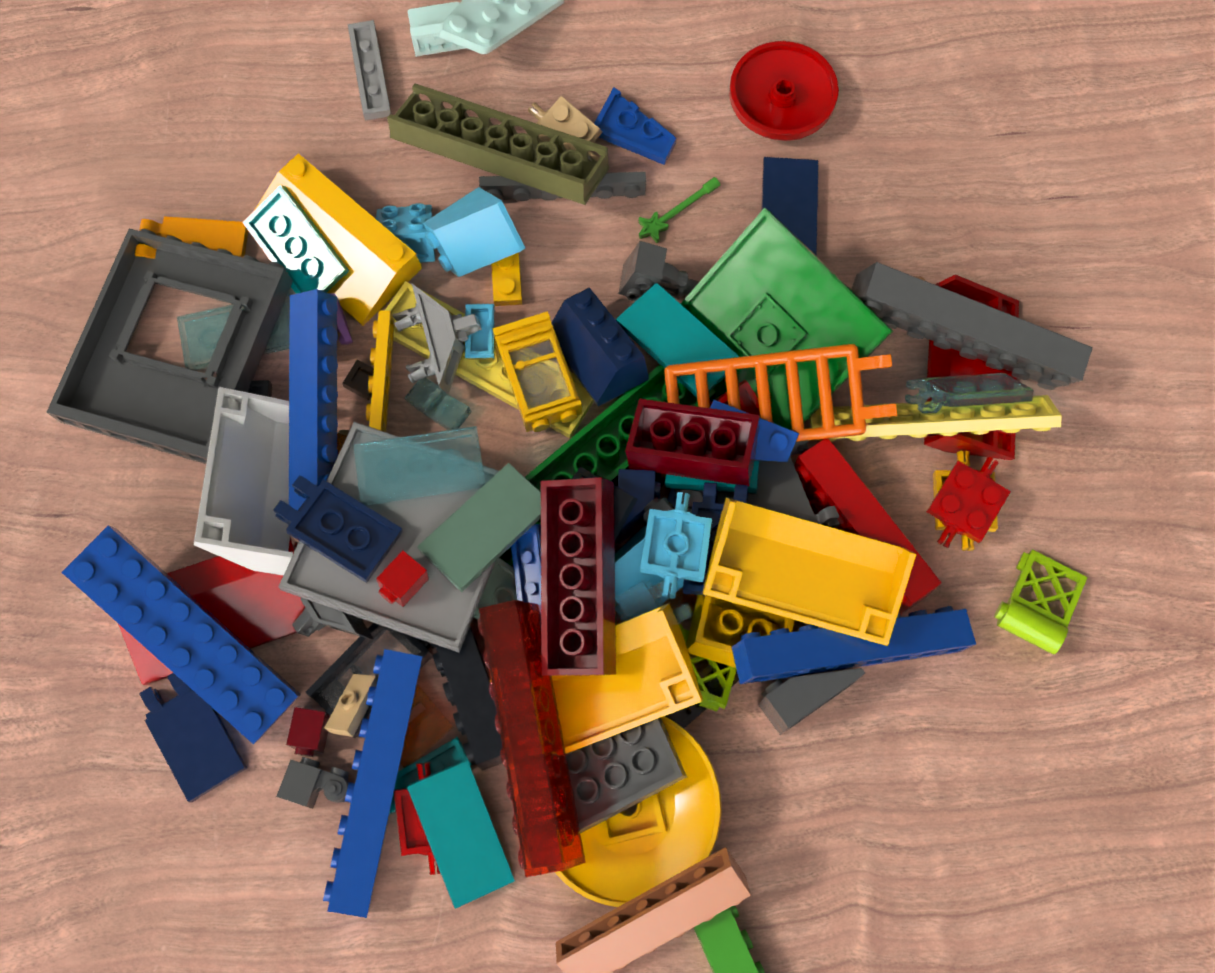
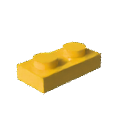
[491,252,522,306]

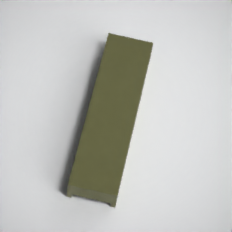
[387,83,609,205]

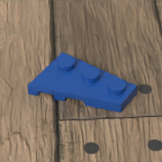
[594,87,676,165]
[710,399,799,462]

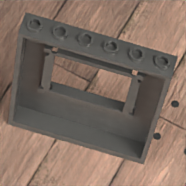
[46,228,293,464]

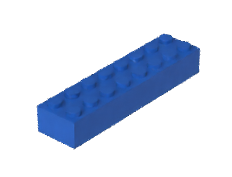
[61,525,301,744]

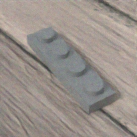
[348,20,391,121]

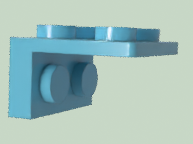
[376,203,435,263]

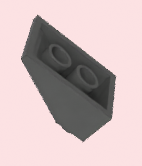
[758,668,865,735]

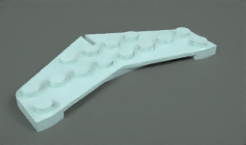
[439,0,564,54]

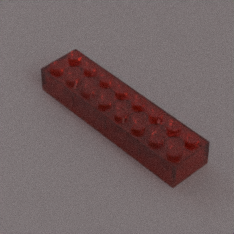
[478,600,586,878]

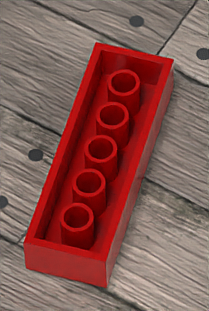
[794,439,942,616]

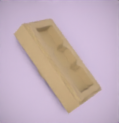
[324,674,378,737]

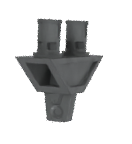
[292,597,374,640]

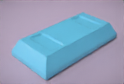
[465,304,494,358]

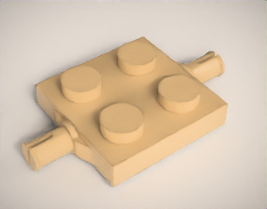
[528,96,602,161]

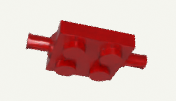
[926,457,1011,548]
[394,762,440,875]

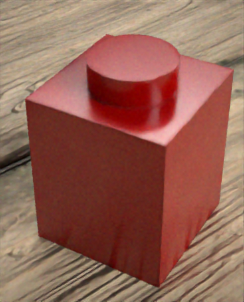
[376,550,429,607]

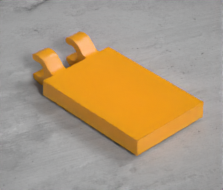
[135,216,249,259]

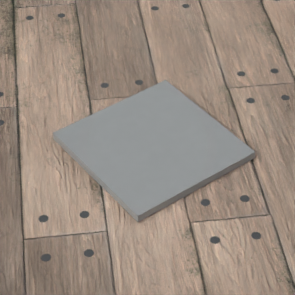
[278,422,499,653]

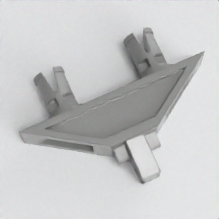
[392,283,482,395]

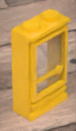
[492,311,582,432]

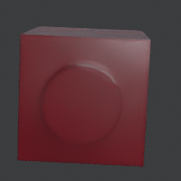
[286,707,330,757]

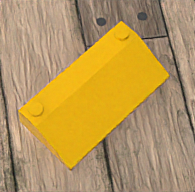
[254,153,422,326]
[702,497,916,646]
[489,603,703,768]

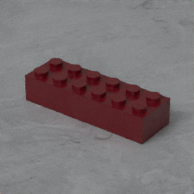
[541,477,616,676]

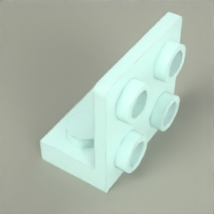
[408,1,466,57]

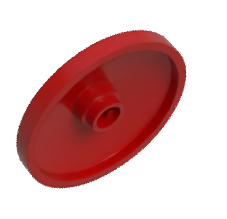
[729,41,839,141]

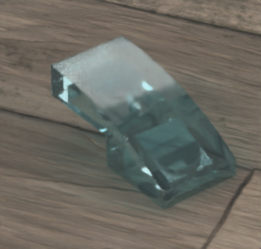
[405,378,472,434]

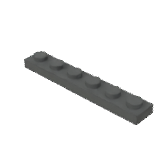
[479,172,646,201]

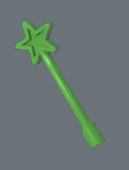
[638,177,720,243]

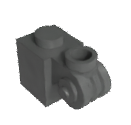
[276,757,350,809]

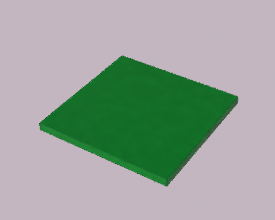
[680,208,893,430]

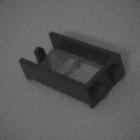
[306,623,433,738]

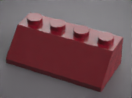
[625,399,760,487]

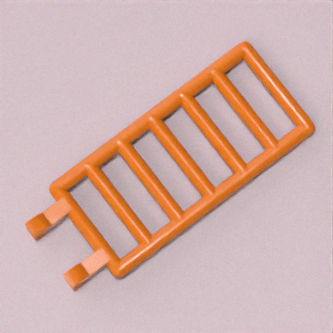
[664,344,897,442]

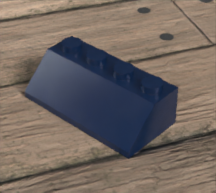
[551,287,649,406]

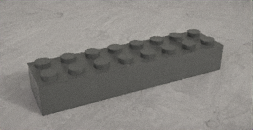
[851,262,1093,390]

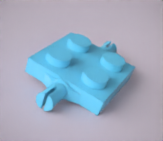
[640,492,712,599]

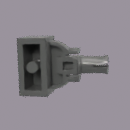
[618,241,700,301]

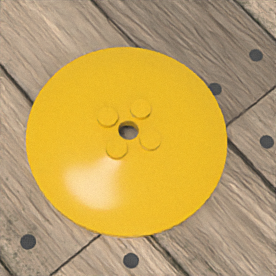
[532,716,722,907]

